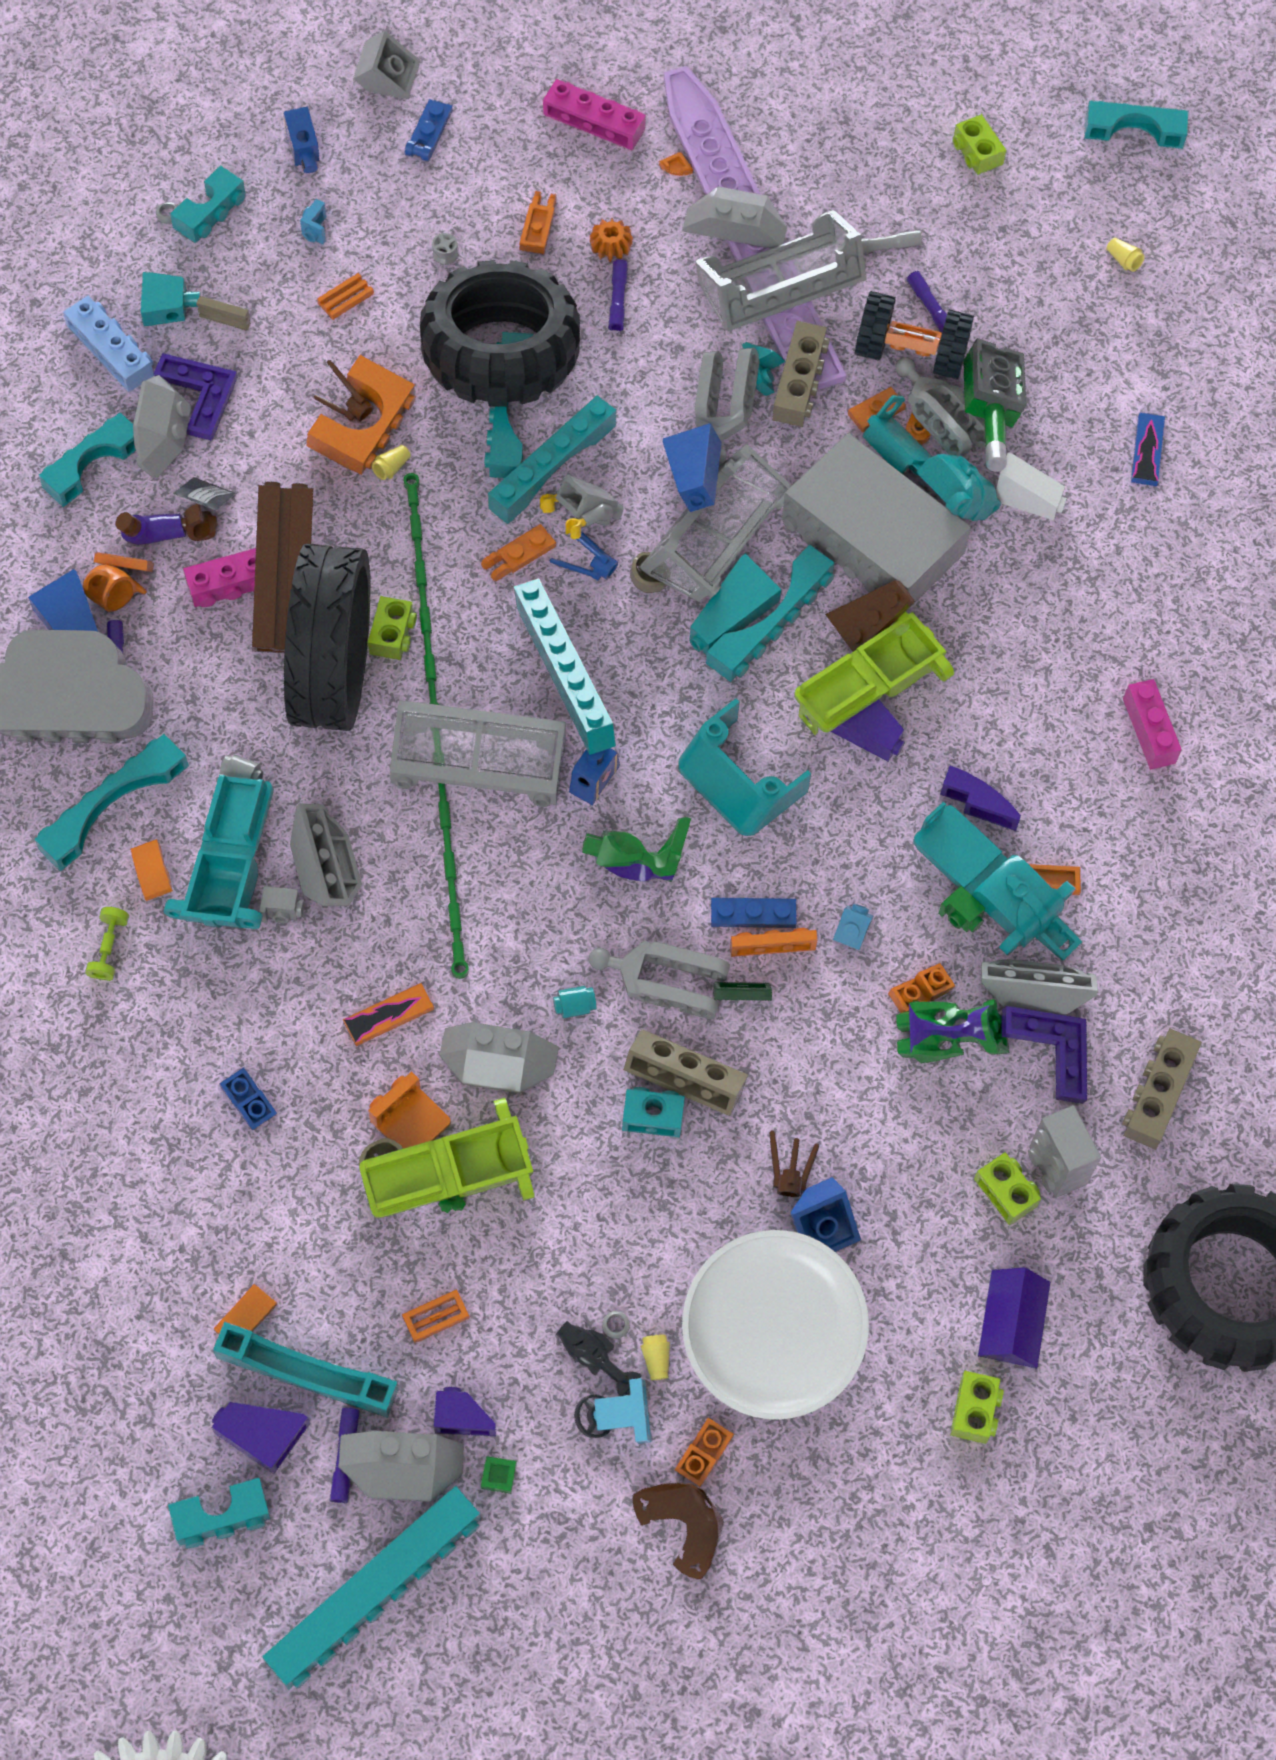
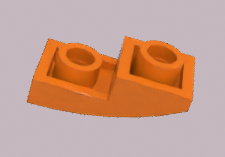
[130,839,173,901]
[888,963,955,1013]
[675,1418,735,1487]

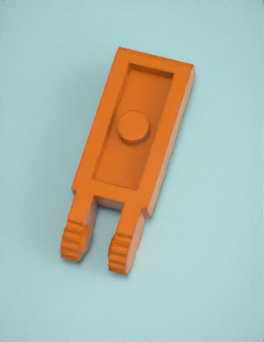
[519,191,557,254]
[481,524,556,582]

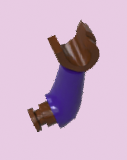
[115,504,218,545]

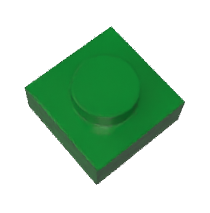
[481,1456,517,1494]

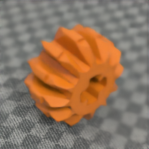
[589,217,633,262]

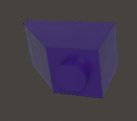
[434,1387,496,1436]

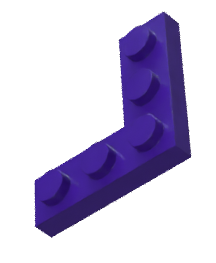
[154,353,238,441]
[1002,1006,1087,1104]

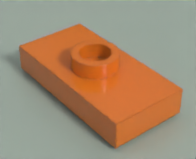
[848,387,906,433]

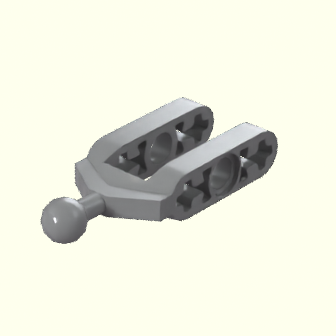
[695,348,759,466]
[895,357,985,456]
[588,941,730,1020]

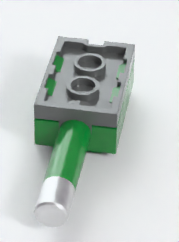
[963,338,1027,472]

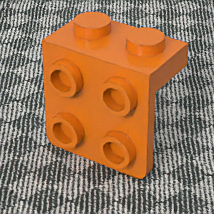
[368,1071,451,1149]

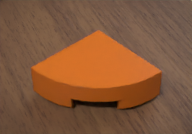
[659,151,693,176]

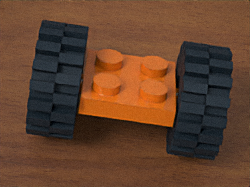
[854,291,974,380]

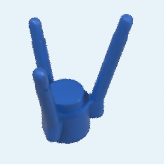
[549,532,618,581]

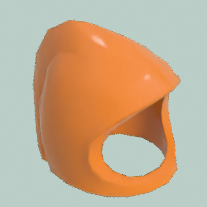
[83,565,147,612]

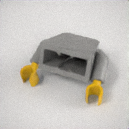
[539,474,623,539]

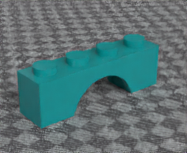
[1084,100,1188,149]
[39,412,136,507]

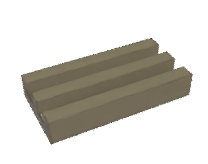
[197,296,251,331]

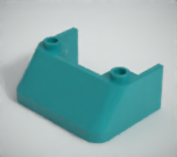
[678,698,811,836]

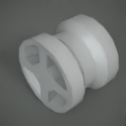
[432,233,458,265]

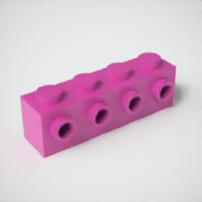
[543,79,646,151]
[183,548,256,607]

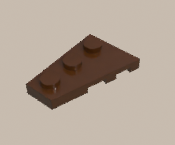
[825,580,915,652]

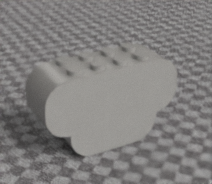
[0,630,154,744]

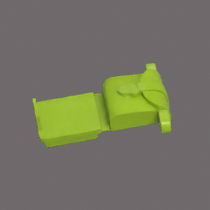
[794,611,954,735]
[359,1098,535,1219]

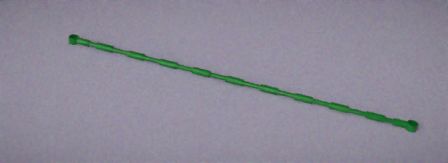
[403,473,469,979]

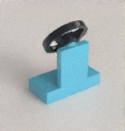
[574,1378,652,1444]

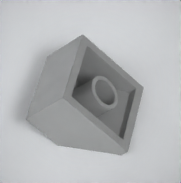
[353,30,420,99]

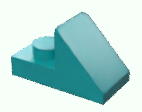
[742,342,785,396]

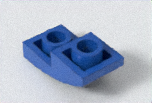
[219,1067,277,1131]

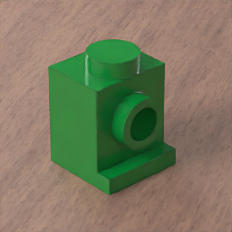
[938,886,986,933]

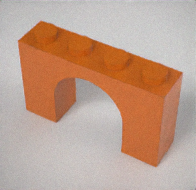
[306,355,416,475]

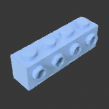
[63,295,154,392]

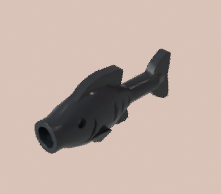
[556,1321,641,1396]

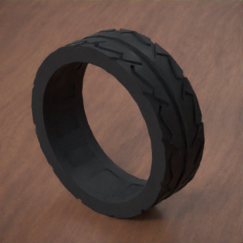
[284,544,371,731]

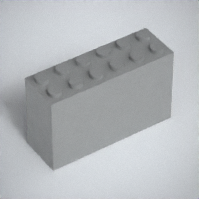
[781,433,971,611]

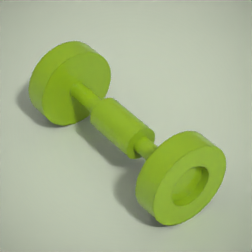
[85,907,129,981]

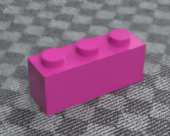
[1123,679,1182,770]

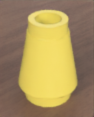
[1106,238,1145,272]
[371,445,411,480]
[640,1335,670,1380]

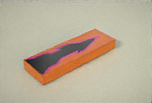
[343,983,434,1046]

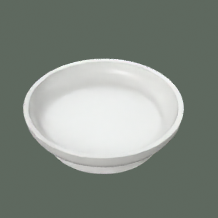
[682,1230,869,1420]

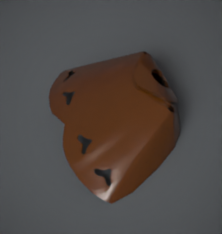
[632,1483,724,1580]

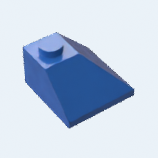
[790,1177,861,1252]

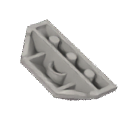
[682,186,787,249]
[133,375,191,478]
[290,803,362,906]
[981,959,1098,1015]
[440,1022,559,1094]
[338,1431,464,1502]

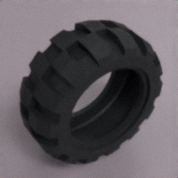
[420,260,580,407]
[1143,1183,1276,1372]

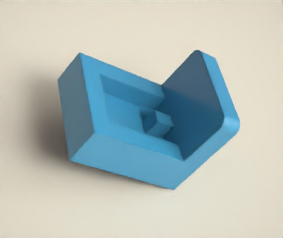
[300,199,327,245]
[833,904,874,950]

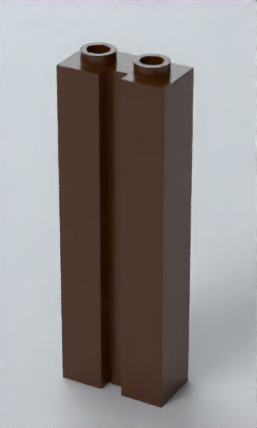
[252,481,314,653]

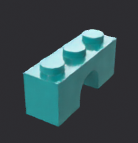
[170,165,246,243]
[168,1478,271,1549]

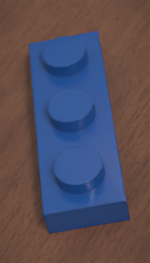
[711,897,797,928]

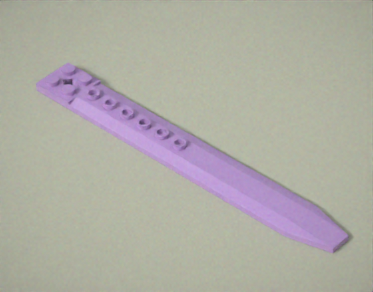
[664,66,846,396]

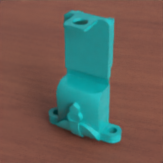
[863,395,1001,521]
[163,775,274,929]
[913,802,1076,956]

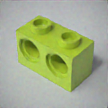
[952,114,1006,175]
[368,596,417,660]
[974,1152,1042,1226]
[950,1370,1004,1444]

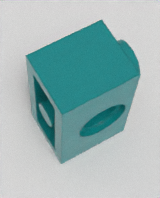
[622,1087,685,1138]

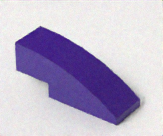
[940,765,1021,831]

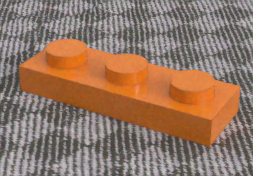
[730,928,818,957]

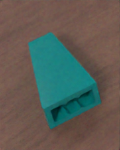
[689,553,782,655]

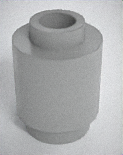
[219,755,263,780]

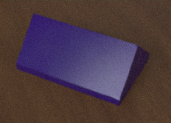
[978,1267,1051,1369]

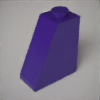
[831,699,905,762]
[211,1402,310,1474]

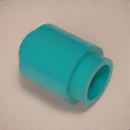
[553,985,597,1019]

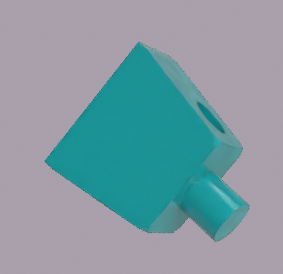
[140,272,201,326]

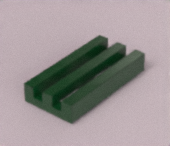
[713,982,772,1001]

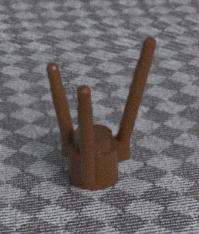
[314,360,374,422]
[769,1130,819,1198]

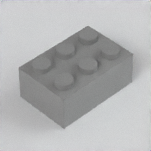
[1028,1105,1102,1198]

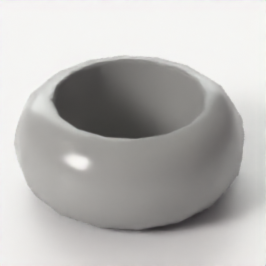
[156,202,177,224]
[602,1311,630,1339]

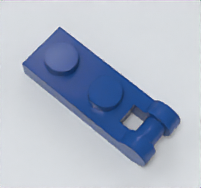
[405,99,453,162]

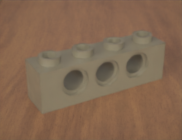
[772,320,830,427]
[1122,1028,1202,1150]
[623,1029,748,1116]

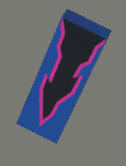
[1131,412,1165,486]

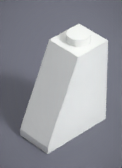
[996,453,1067,520]

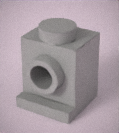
[259,886,304,923]

